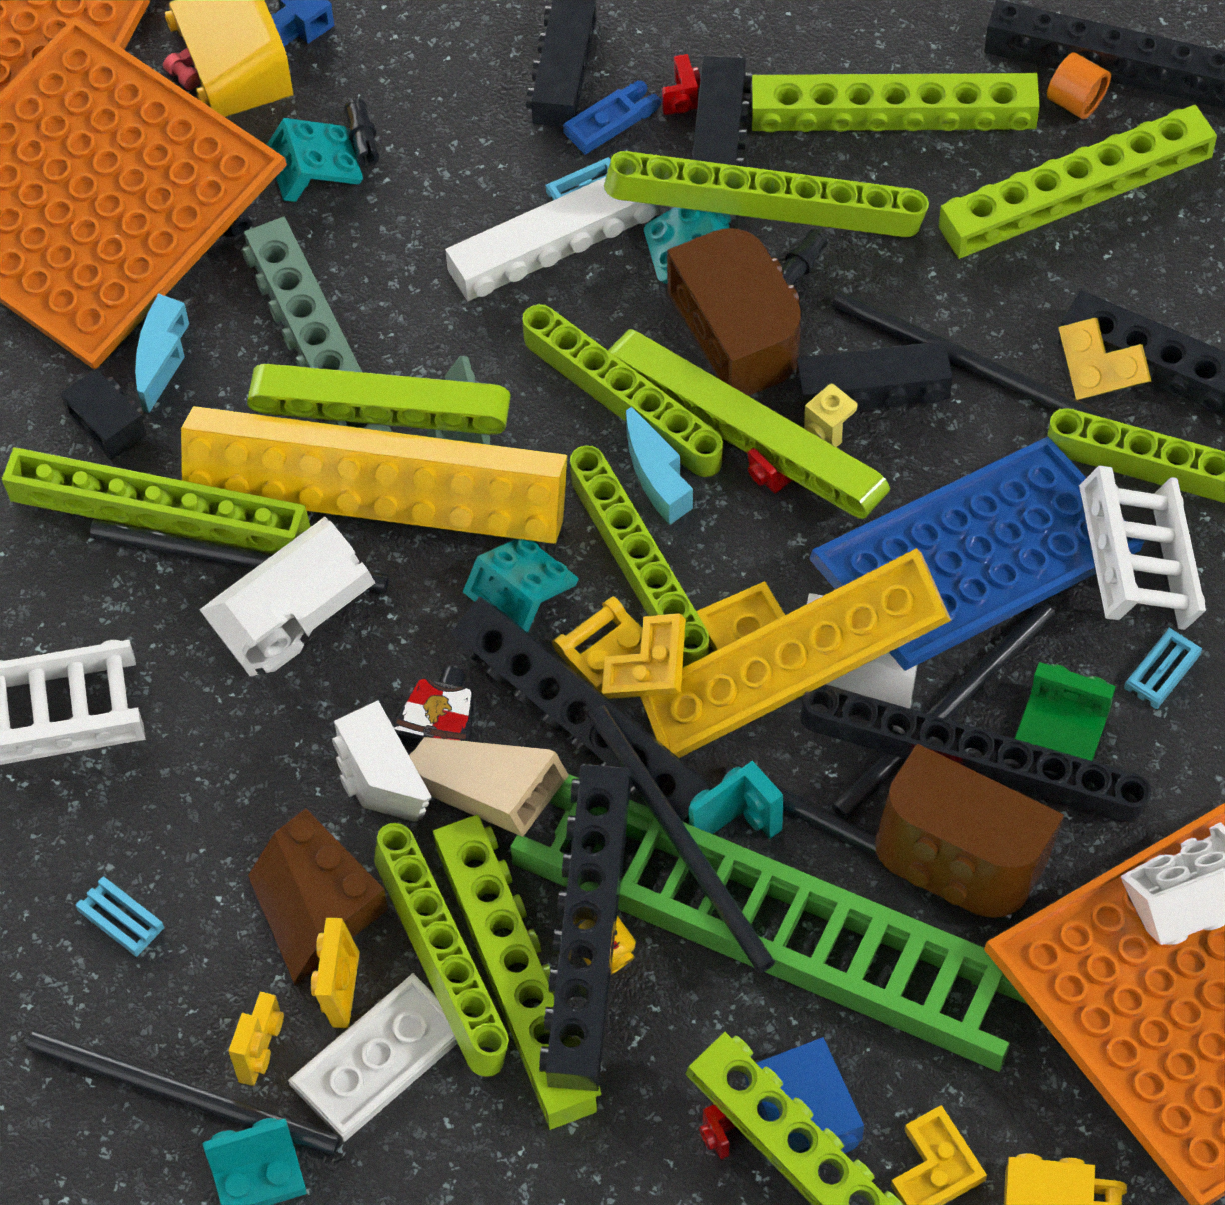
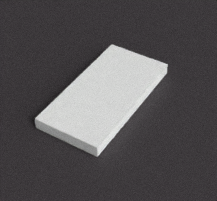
[288,973,458,1142]

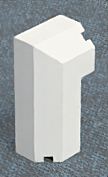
[199,517,375,676]

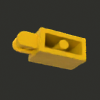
[1004,1153,1127,1205]

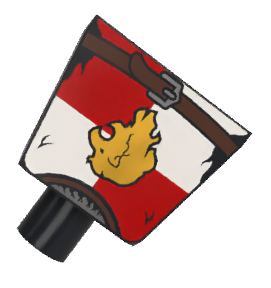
[393,666,475,751]

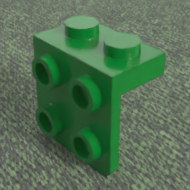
[1015,662,1116,761]

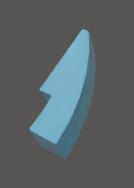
[135,294,189,413]
[626,407,693,525]

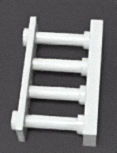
[1079,466,1206,630]
[0,640,146,765]

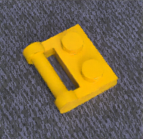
[552,596,643,692]

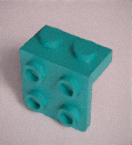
[644,207,731,284]

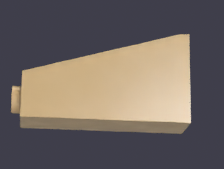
[409,737,569,837]

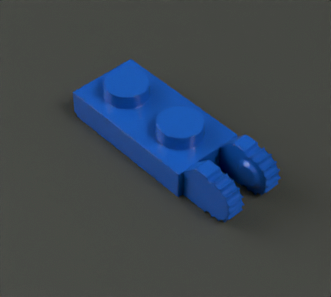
[563,80,662,155]

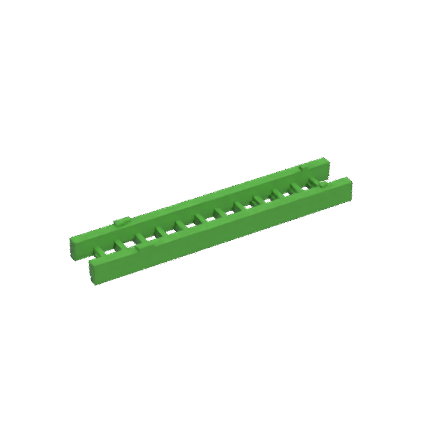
[511,774,1028,1072]

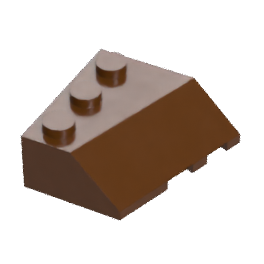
[248,808,388,986]

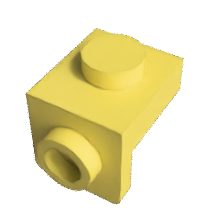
[804,384,857,447]

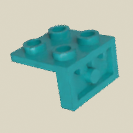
[267,118,363,202]
[463,539,578,632]
[689,761,783,839]
[203,1118,307,1205]

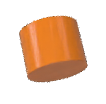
[1047,52,1111,119]

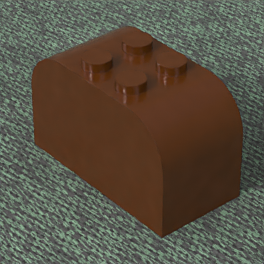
[667,228,801,396]
[875,744,1064,917]

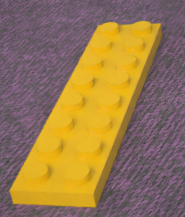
[640,548,951,758]

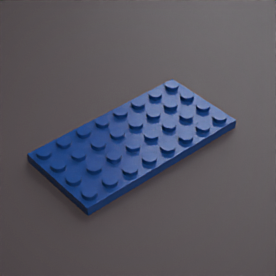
[809,437,1145,671]

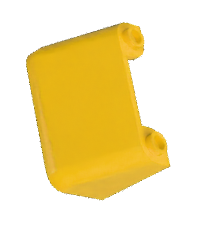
[164,0,294,117]

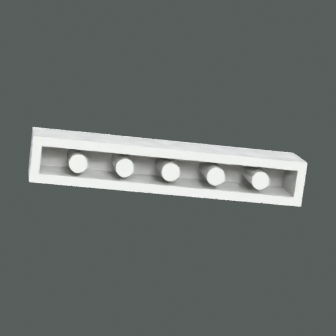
[445,177,659,301]

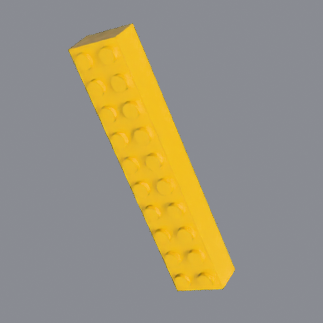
[181,406,567,544]

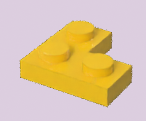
[1058,318,1151,400]
[602,613,686,699]
[228,992,284,1086]
[891,1105,987,1205]

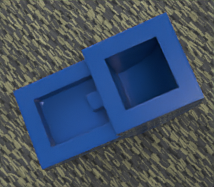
[271,0,334,46]

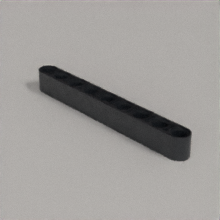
[800,684,1151,822]

